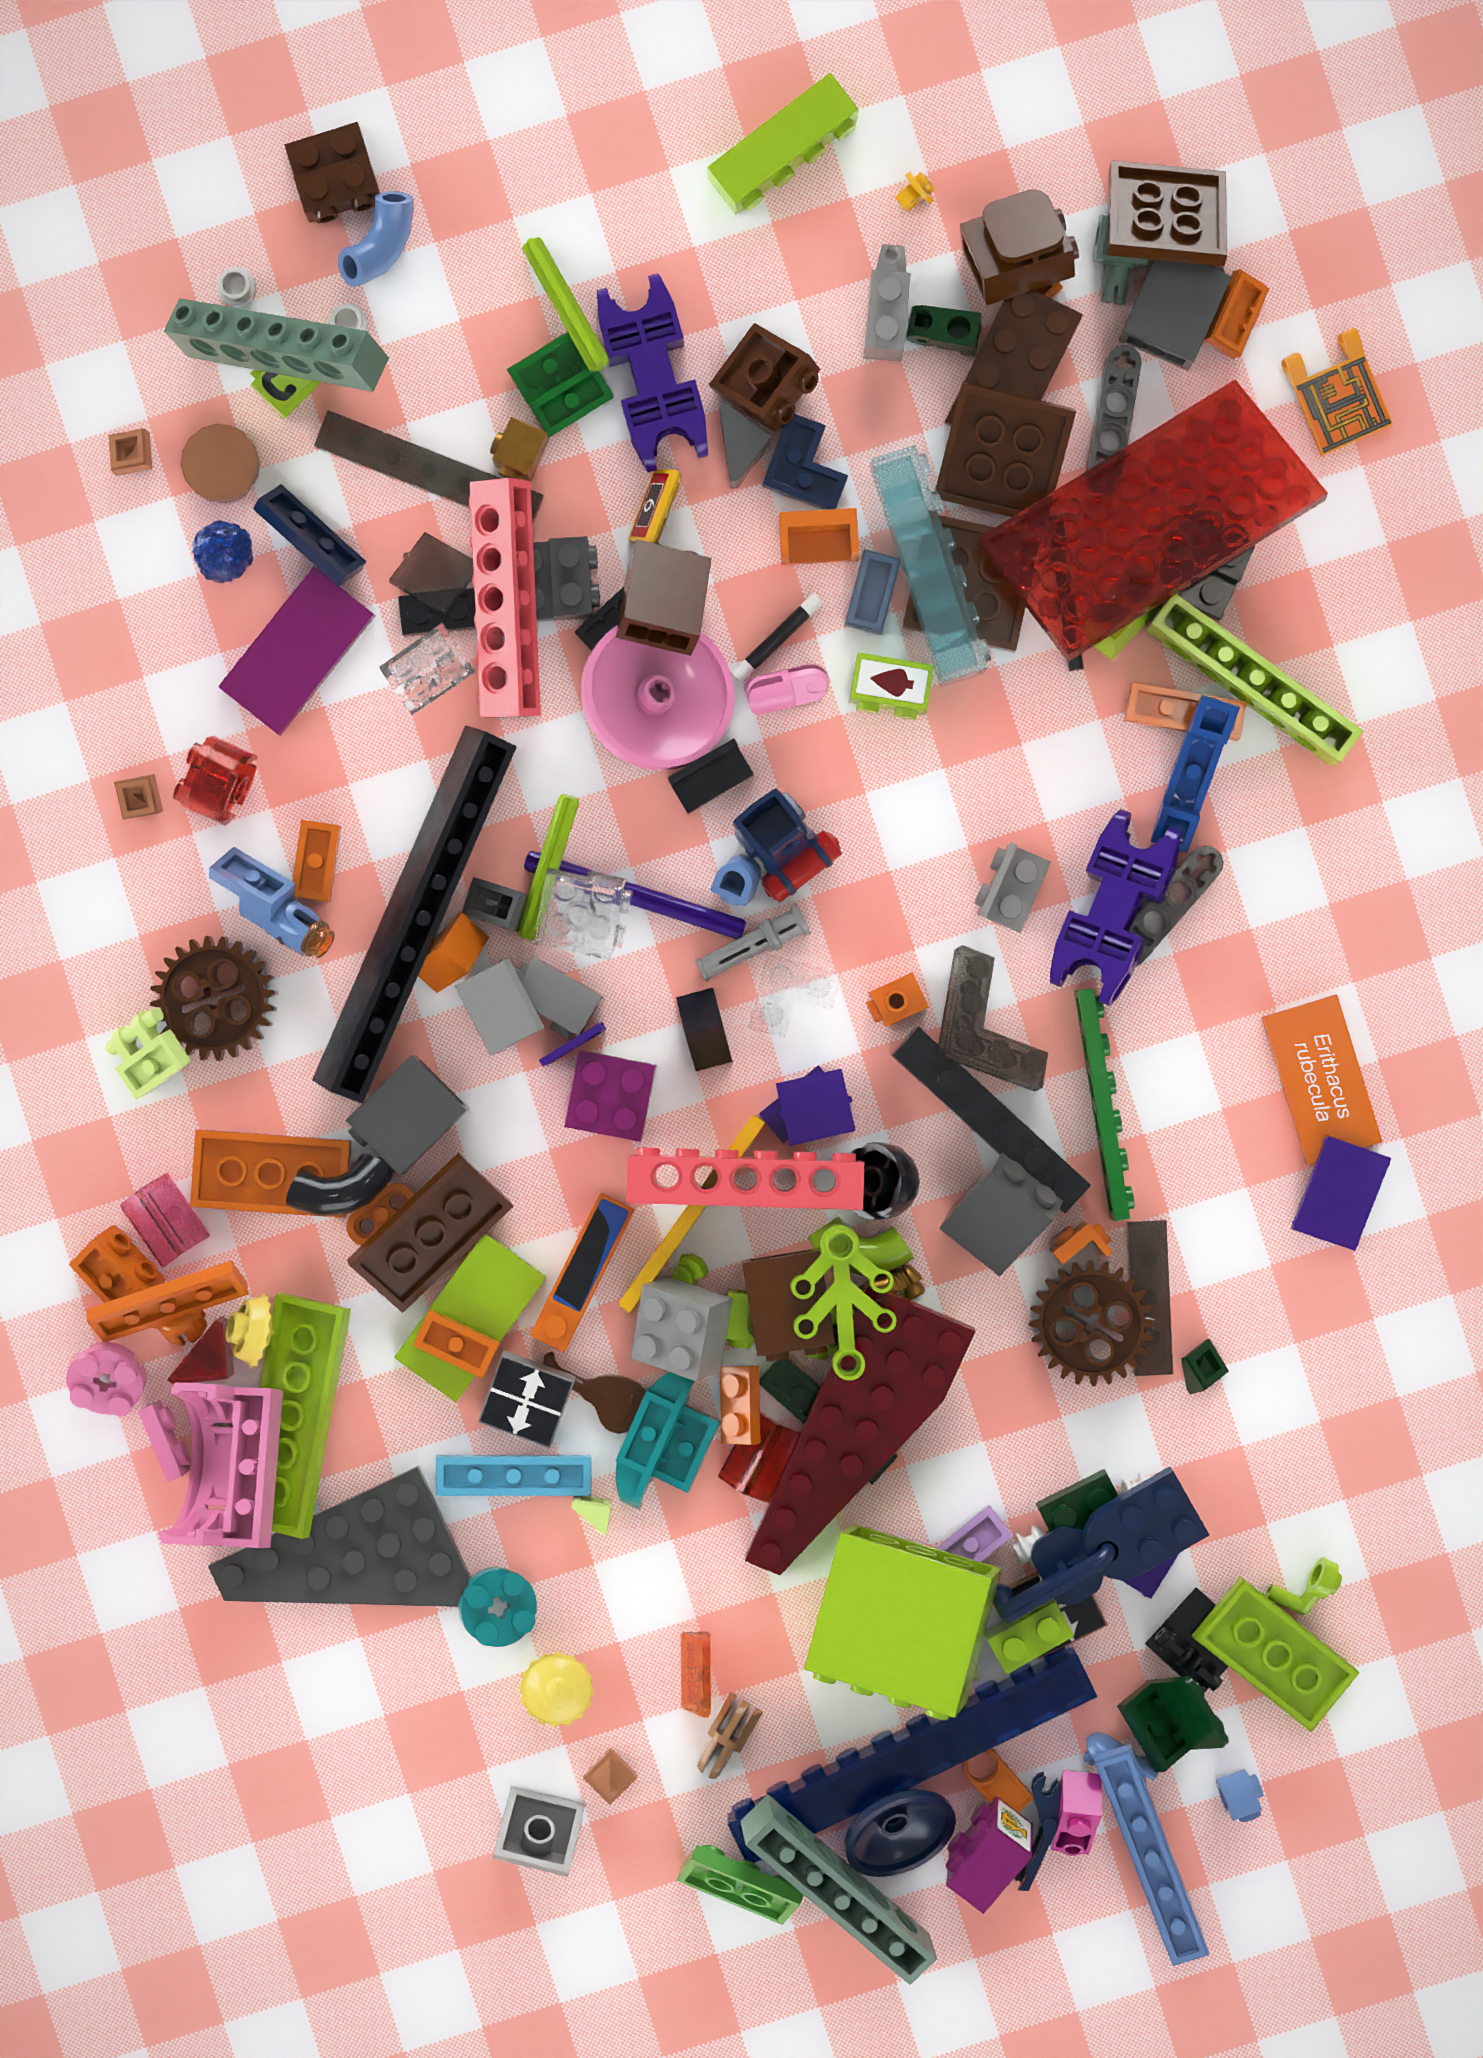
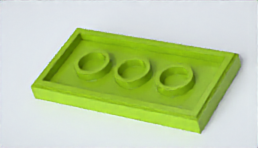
[394,1233,547,1402]
[1192,1576,1360,1732]

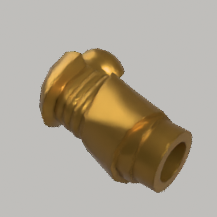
[858,1264,925,1300]

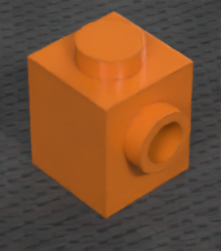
[866,972,929,1027]

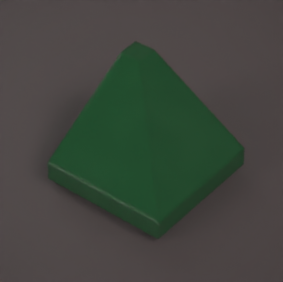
[1181,1338,1229,1395]

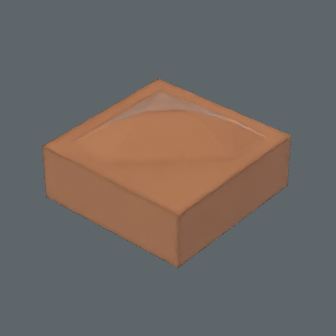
[108,428,152,476]
[114,774,163,820]
[583,1747,638,1805]

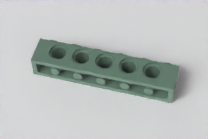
[164,298,389,392]
[740,1795,937,1985]

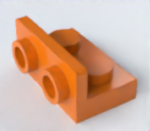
[68,1225,165,1303]

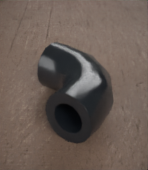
[286,1154,393,1216]

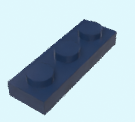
[253,484,367,587]

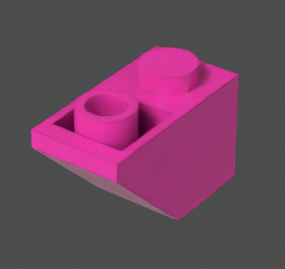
[1050,1770,1102,1856]

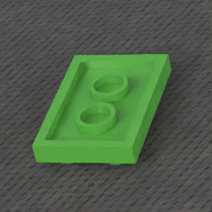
[676,1845,804,1925]

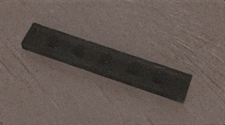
[314,410,544,527]

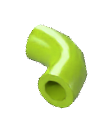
[807,1216,914,1275]

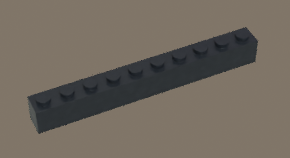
[312,725,517,1104]

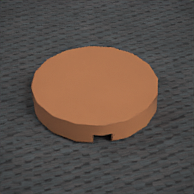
[181,424,260,503]

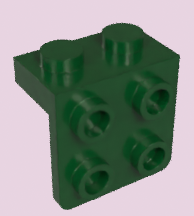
[1117,1676,1229,1772]

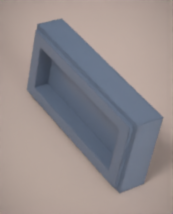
[844,549,901,635]

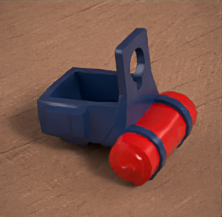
[733,788,842,903]

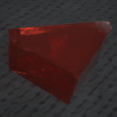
[167,1316,235,1385]

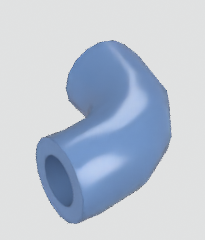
[338,191,414,287]

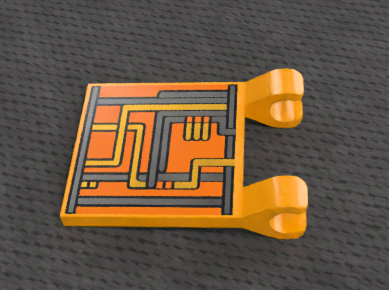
[1281,328,1393,456]

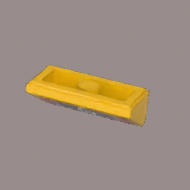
[628,469,681,544]

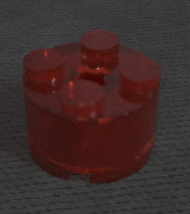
[173,735,258,826]

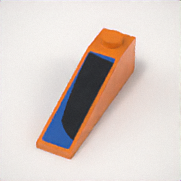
[530,1193,635,1352]

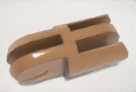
[697,1692,763,1779]

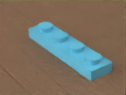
[436,1455,592,1496]

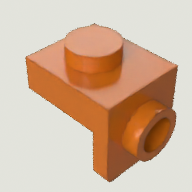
[1049,1221,1113,1265]

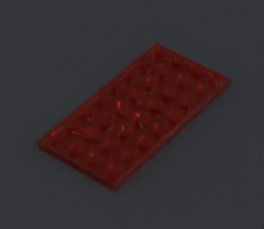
[979,379,1328,662]

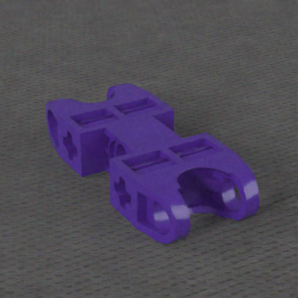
[597,273,708,473]
[1050,809,1181,1006]

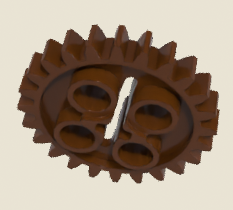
[150,936,278,1061]
[1029,1259,1156,1387]

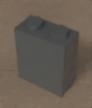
[1118,260,1232,371]
[345,1054,470,1176]
[939,1153,1063,1277]

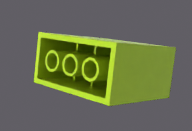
[804,1523,1002,1720]

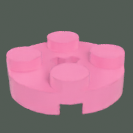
[66,1342,147,1416]

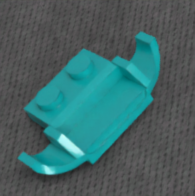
[615,1372,721,1510]

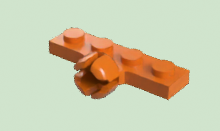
[86,1260,248,1346]

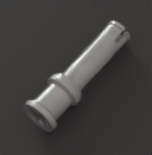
[695,903,811,982]

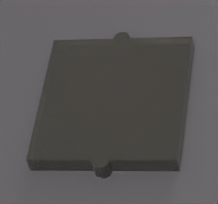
[389,532,474,615]

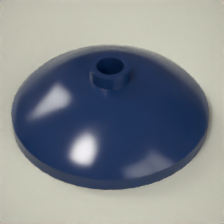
[844,1789,956,1877]

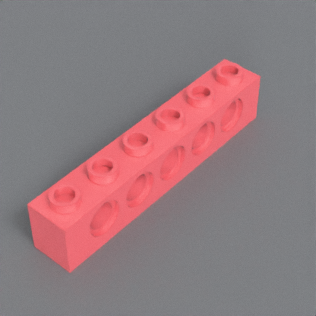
[469,478,541,718]
[626,1147,864,1210]

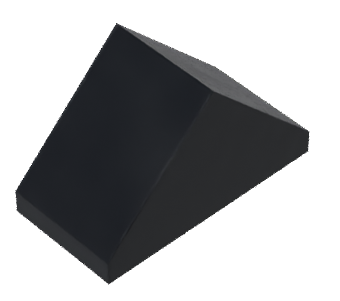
[676,988,733,1071]

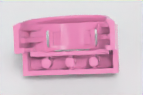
[158,1382,283,1548]

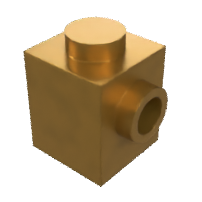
[490,417,549,483]

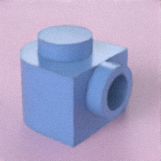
[710,854,761,907]
[1216,1769,1264,1822]

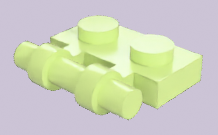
[105,1007,192,1100]

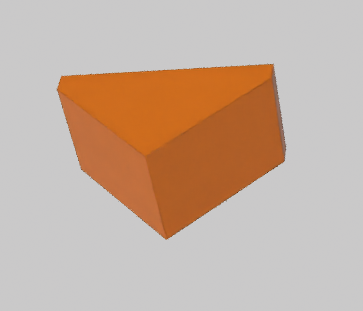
[418,911,489,993]

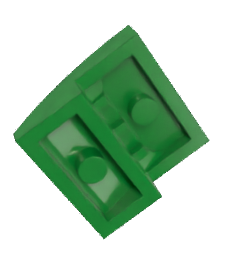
[506,332,614,438]

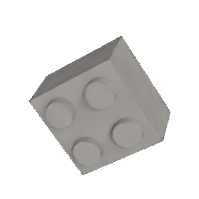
[630,1276,733,1381]

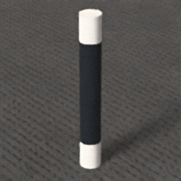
[731,592,824,684]

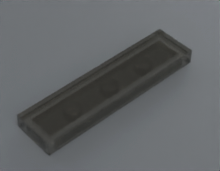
[1126,1219,1173,1376]

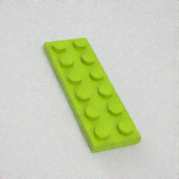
[259,1293,351,1539]

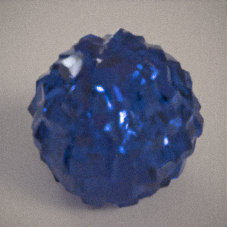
[192,520,253,584]

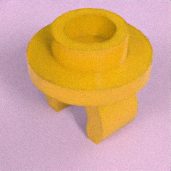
[895,171,935,211]

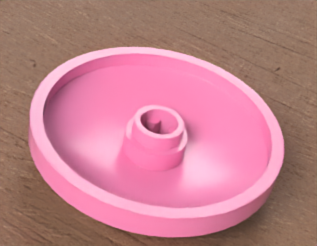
[581,625,735,770]

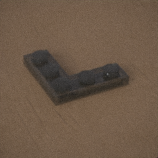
[936,945,1048,1092]

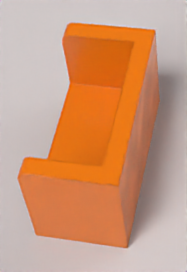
[779,508,859,565]

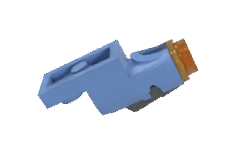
[209,847,335,958]

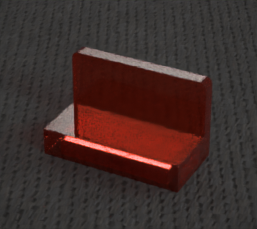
[717,1411,800,1503]

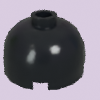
[851,1142,920,1220]

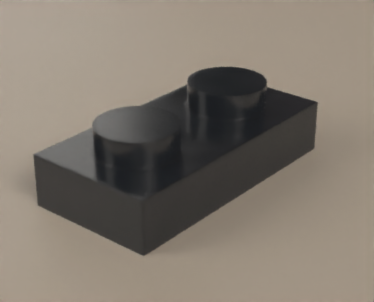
[398,588,476,637]

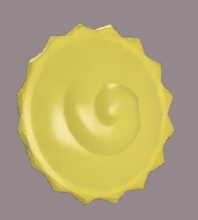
[226,1293,274,1369]
[518,1651,595,1728]

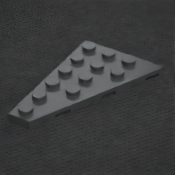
[208,1466,472,1607]

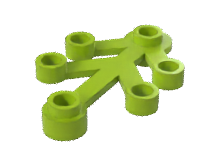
[790,1225,897,1381]

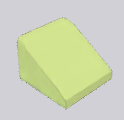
[571,1496,612,1535]

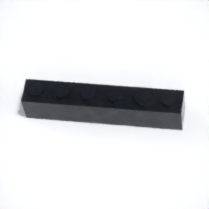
[891,1027,1091,1214]

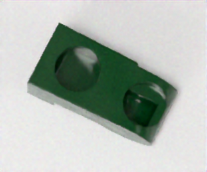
[906,305,982,357]

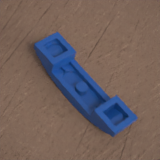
[1150,695,1240,853]

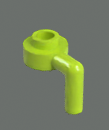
[1266,1557,1342,1615]

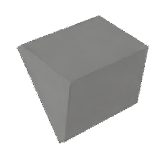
[455,958,545,1056]
[492,1786,586,1877]

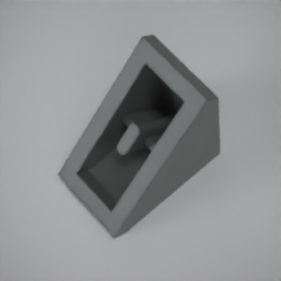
[719,403,771,489]
[462,877,528,932]

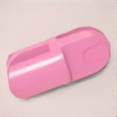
[744,664,829,715]

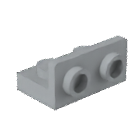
[974,842,1051,933]

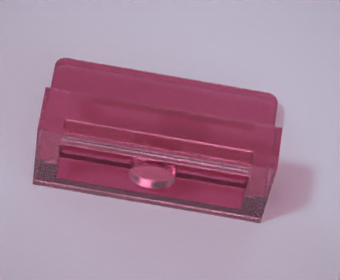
[120,1172,211,1268]

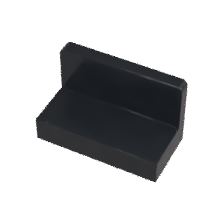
[667,738,754,814]

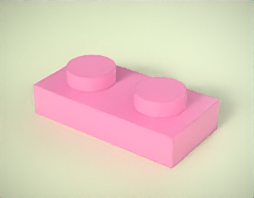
[138,1400,191,1482]

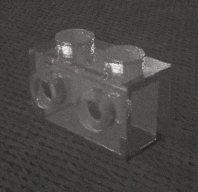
[379,623,476,716]

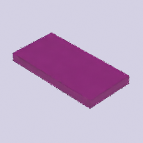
[218,566,376,736]

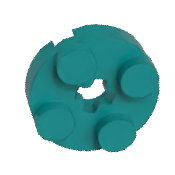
[458,1567,537,1647]

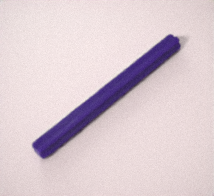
[524,851,746,939]

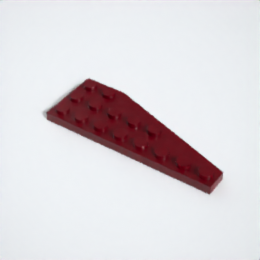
[745,1282,976,1576]

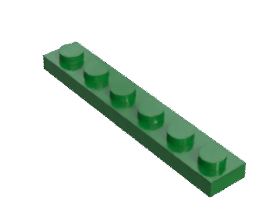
[1074,988,1135,1221]

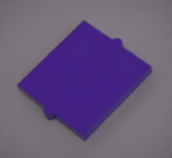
[775,1068,856,1146]

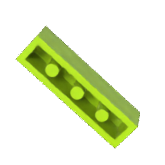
[707,72,859,215]

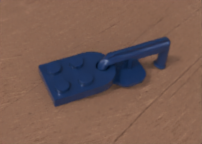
[993,1466,1210,1623]

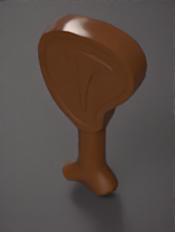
[543,1352,646,1434]

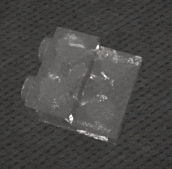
[535,868,633,961]

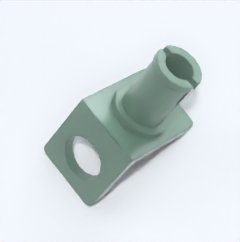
[1092,213,1149,305]

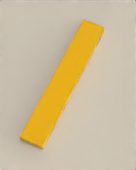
[618,1115,766,1313]

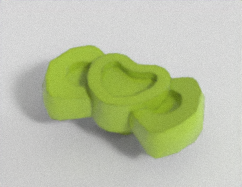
[671,1253,709,1286]

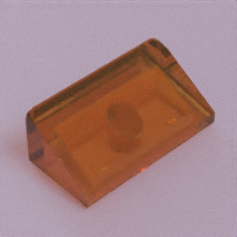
[681,1631,711,1718]

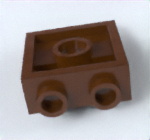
[284,121,381,223]
[709,323,821,432]

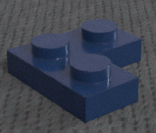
[762,414,848,510]

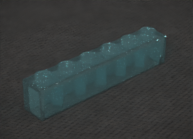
[869,444,992,688]

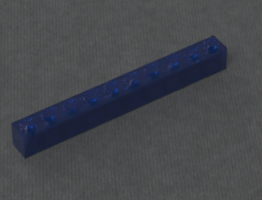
[727,1646,1098,1863]

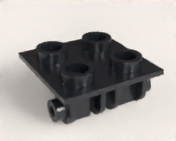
[1144,1587,1229,1693]

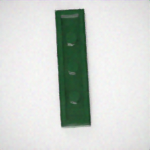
[759,1358,898,1485]

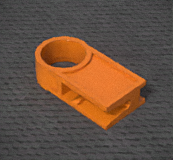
[962,1744,1034,1813]

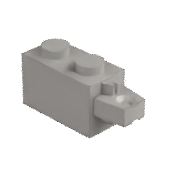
[863,244,911,362]
[498,957,604,1039]

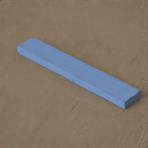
[1094,1744,1210,1966]

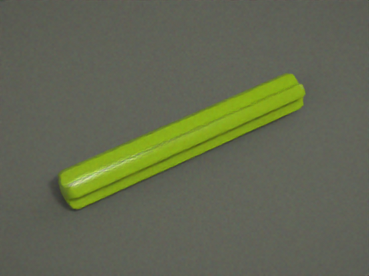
[522,237,609,372]
[517,794,580,940]

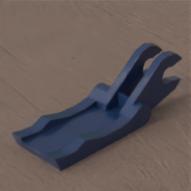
[1014,1771,1062,1891]

